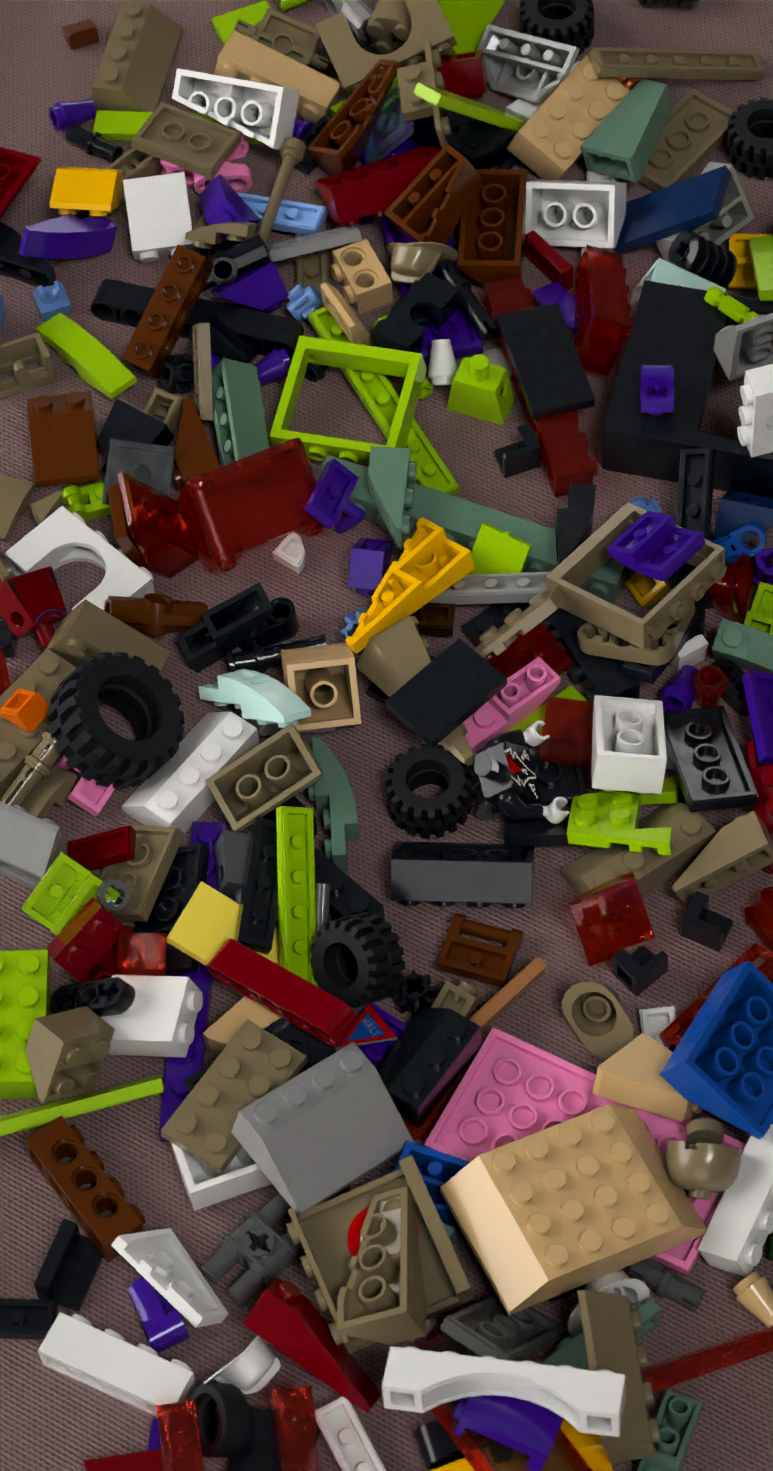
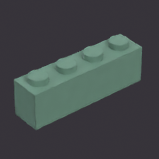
[212,358,273,489]

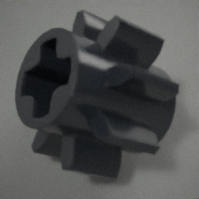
[159,354,194,393]
[393,970,438,1016]

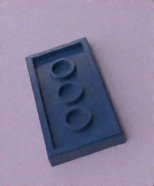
[614,166,731,254]

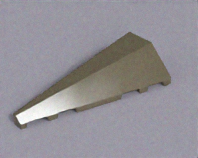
[356,615,478,765]

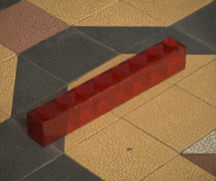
[483,276,598,498]

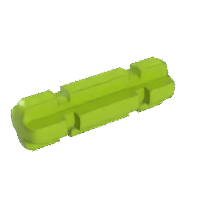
[704,286,759,324]

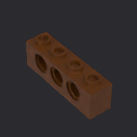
[122,244,214,379]
[24,1116,146,1263]

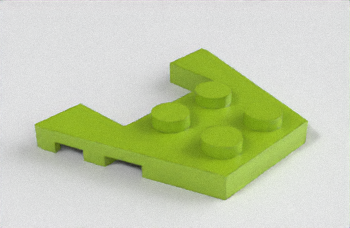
[567,776,679,855]

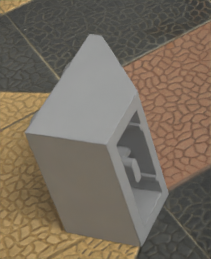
[0,801,67,889]

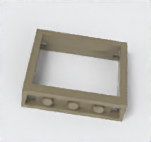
[545,502,727,650]

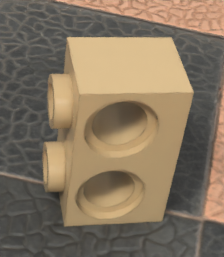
[330,239,393,315]

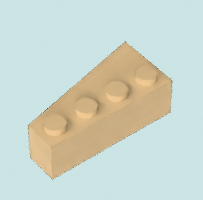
[214,30,342,124]

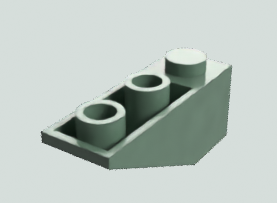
[368,446,417,548]

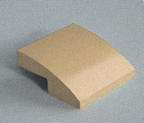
[320,282,374,346]

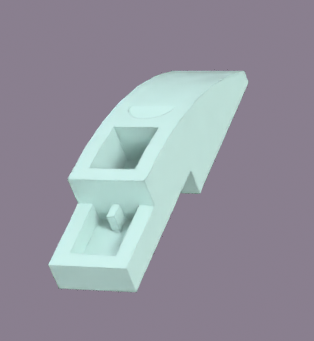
[199,669,311,728]

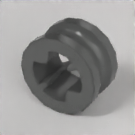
[97,878,131,911]

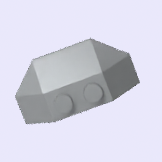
[476,24,580,104]

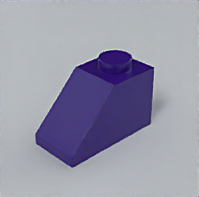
[198,175,260,242]
[210,261,289,312]
[348,537,394,595]

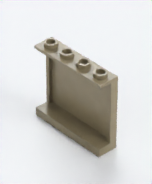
[286,1155,475,1354]

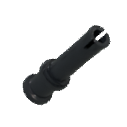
[225,634,327,674]

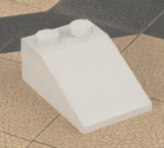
[591,695,667,794]

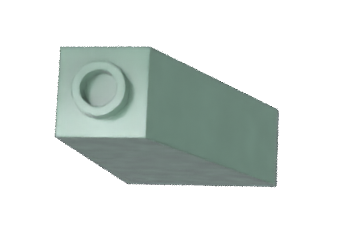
[580,79,673,182]

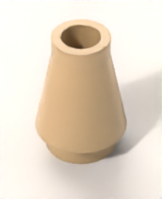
[733,1271,773,1330]

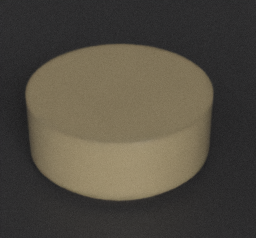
[686,1118,724,1145]

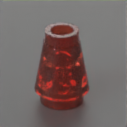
[693,665,728,708]

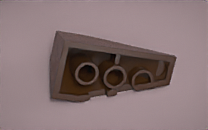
[306,59,400,175]

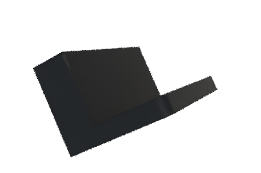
[34,1219,103,1311]

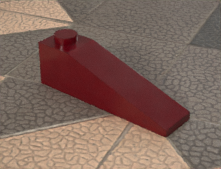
[243,1277,381,1414]

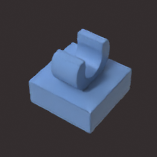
[33,281,72,321]

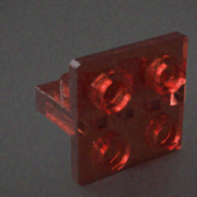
[486,622,573,678]

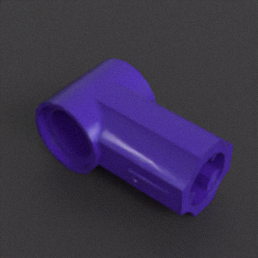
[127,1277,189,1353]

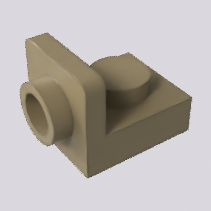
[431,979,485,1019]

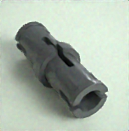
[628,1259,705,1312]

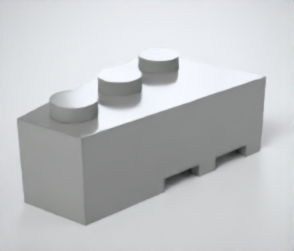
[655,161,755,265]

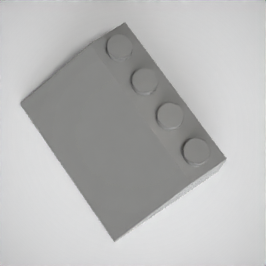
[713,313,773,381]
[231,1042,414,1216]

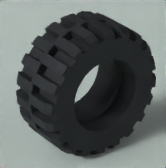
[48,652,185,789]

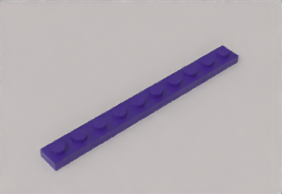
[159,822,228,1142]

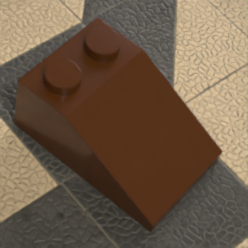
[27,391,100,487]

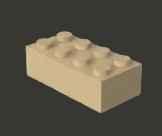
[507,55,630,180]

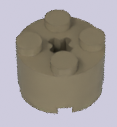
[366,0,412,54]

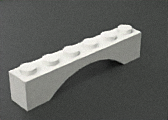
[382,1346,626,1437]

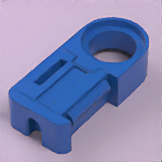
[711,523,767,567]

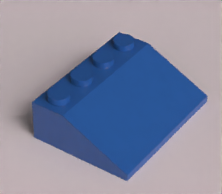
[660,960,773,1139]

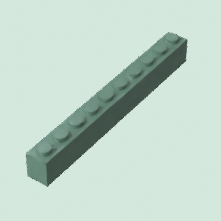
[312,455,630,603]

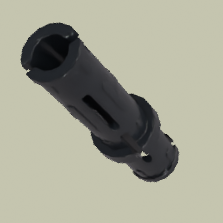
[435,259,500,342]

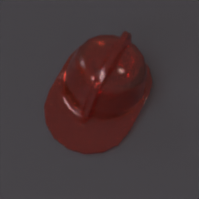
[708,553,753,624]

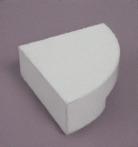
[272,530,306,574]

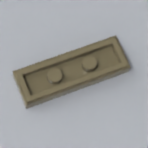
[192,323,213,421]

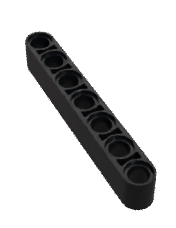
[90,279,305,359]

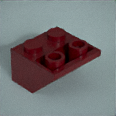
[45,897,152,996]

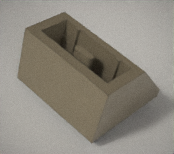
[25,1006,115,1103]

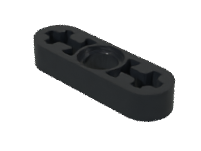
[50,977,135,1017]

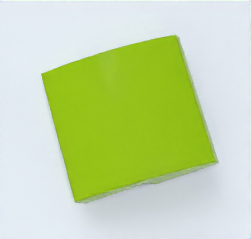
[21,851,121,936]

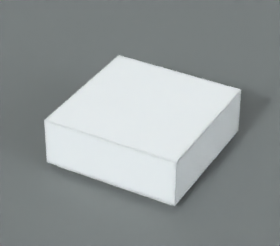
[671,634,708,673]

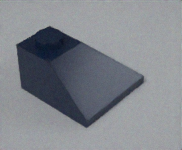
[713,489,773,544]

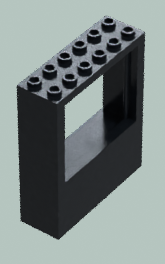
[602,280,773,498]

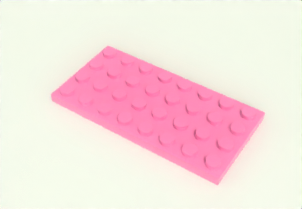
[424,1027,746,1276]

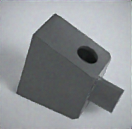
[214,829,251,904]

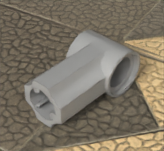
[324,0,372,38]

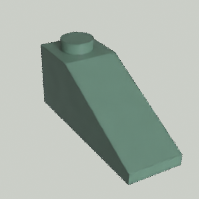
[712,618,773,674]

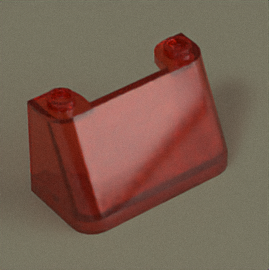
[176,438,326,573]

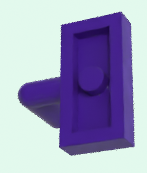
[304,458,365,534]

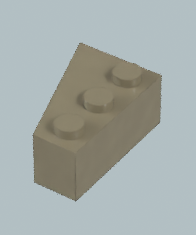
[46,599,170,674]

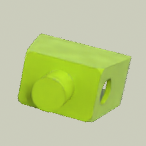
[447,354,515,426]

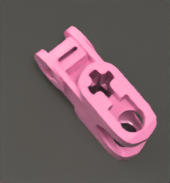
[160,129,253,194]

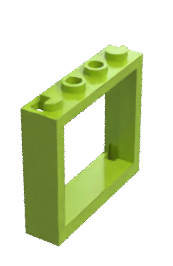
[269,335,427,466]

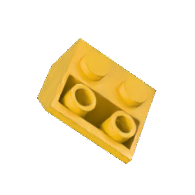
[50,166,123,216]

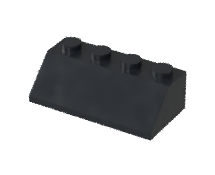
[391,841,535,908]

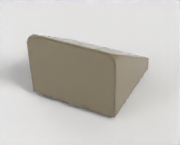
[31,491,65,526]

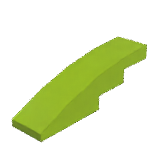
[35,313,137,399]

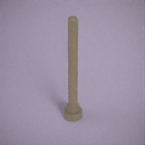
[256,137,306,245]

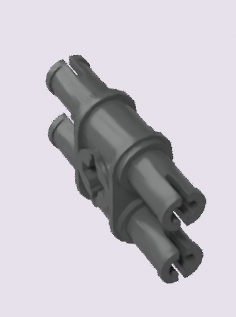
[200,1192,303,1308]

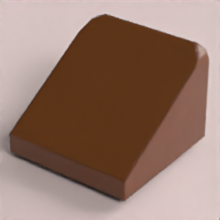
[62,19,99,50]

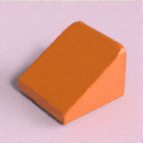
[0,688,50,732]

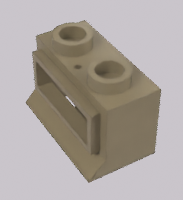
[0,332,56,400]

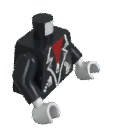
[474,720,570,824]

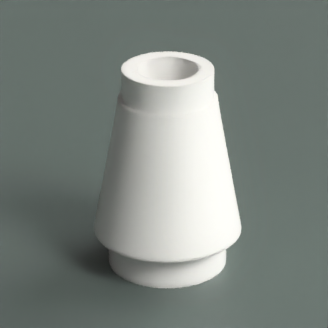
[428,339,458,386]

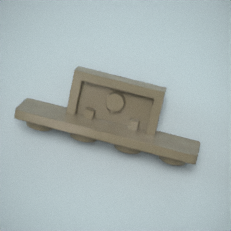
[396,39,452,149]

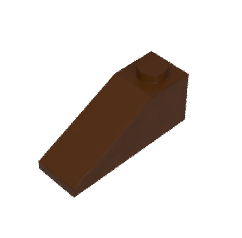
[172,396,224,499]

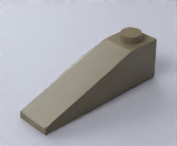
[337,1186,426,1345]

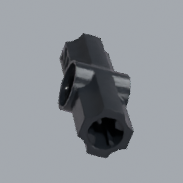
[202,234,271,292]

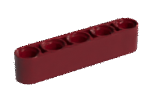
[206,938,360,1048]

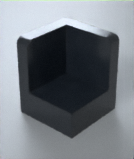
[494,423,541,478]
[681,891,733,952]
[612,946,668,997]

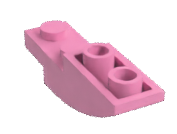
[438,657,561,752]

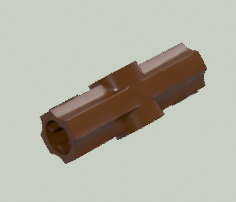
[104,593,208,635]

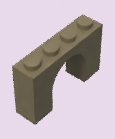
[315,0,457,96]

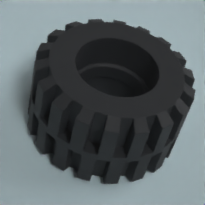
[519,0,594,55]
[727,97,773,180]
[385,744,473,839]
[310,912,405,1009]

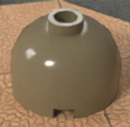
[666,1141,742,1200]

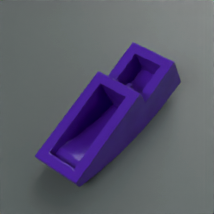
[19,213,118,259]

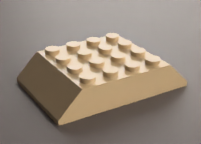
[440,1104,707,1315]

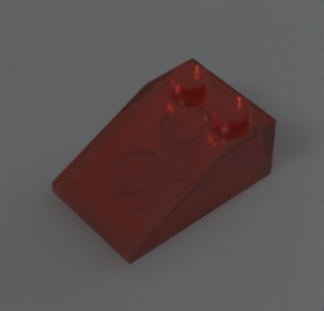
[117,471,199,578]

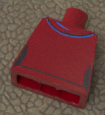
[0,566,67,649]

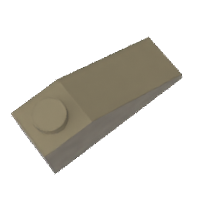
[672,811,773,907]

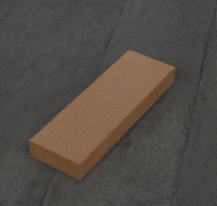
[469,957,548,1033]

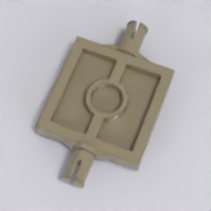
[234,8,331,72]

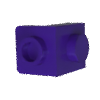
[640,365,674,415]

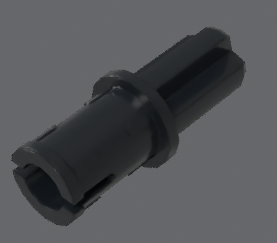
[65,125,123,163]

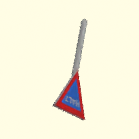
[335,1004,397,1051]

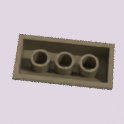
[92,0,183,112]
[560,802,716,923]
[577,1290,661,1464]

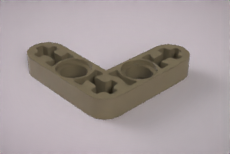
[577,589,695,666]

